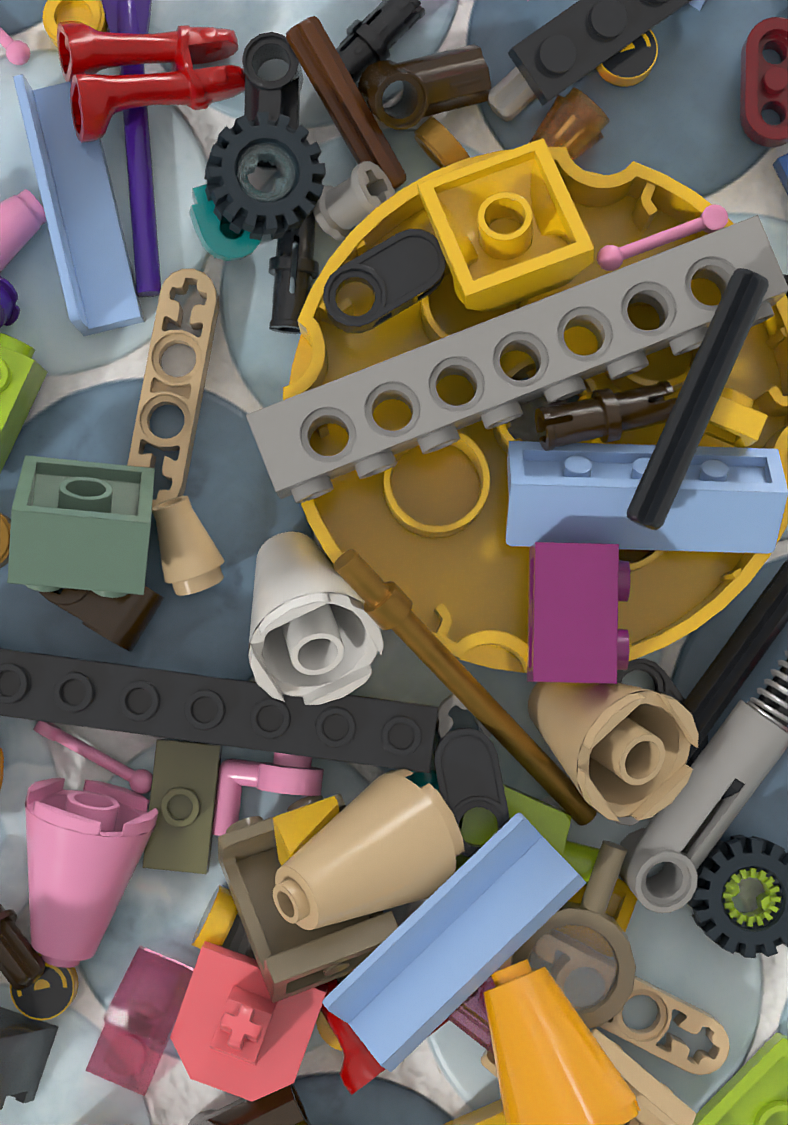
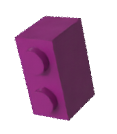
[527,542,630,684]

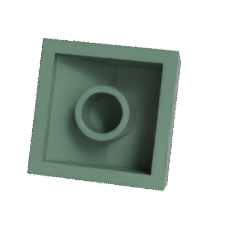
[7,455,155,598]

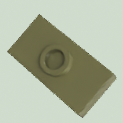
[143,739,222,874]

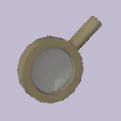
[510,840,636,1029]

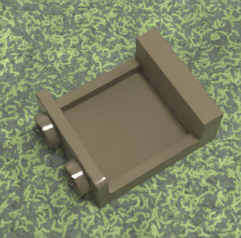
[218,794,398,1003]

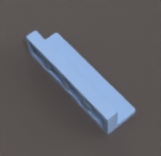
[13,74,144,336]
[506,441,788,554]
[322,813,586,1072]

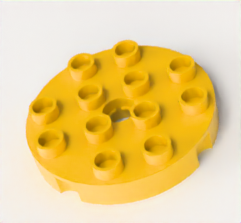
[283,147,788,673]

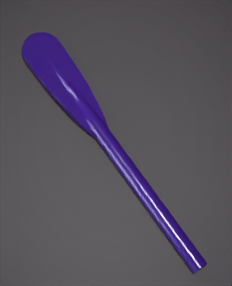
[102,0,161,297]

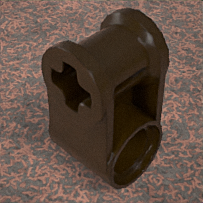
[39,586,164,652]

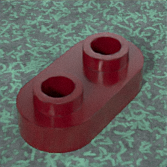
[740,17,788,147]

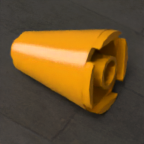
[483,959,641,1125]

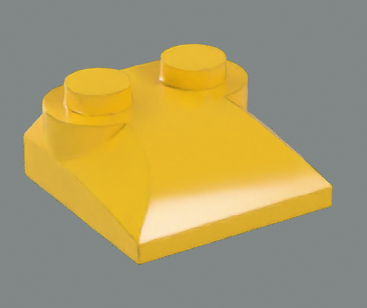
[417,138,595,312]

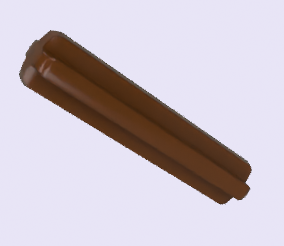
[286,16,407,190]

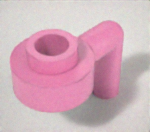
[212,752,324,836]

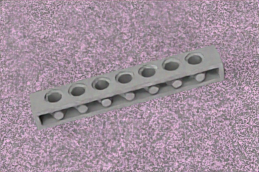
[246,215,788,504]

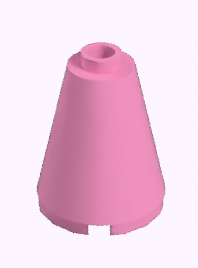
[25,778,158,968]

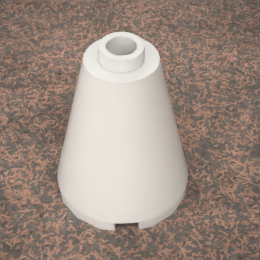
[248,532,384,705]

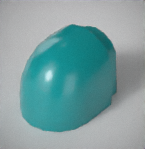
[189,174,262,261]

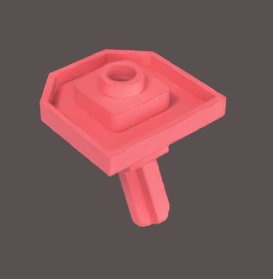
[170,941,328,1102]

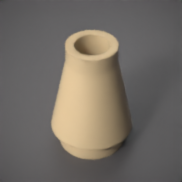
[152,496,225,596]

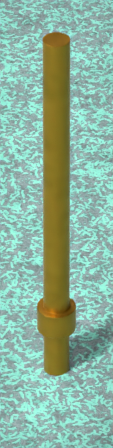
[333,549,597,826]

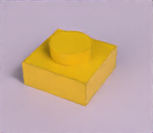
[704,387,768,448]

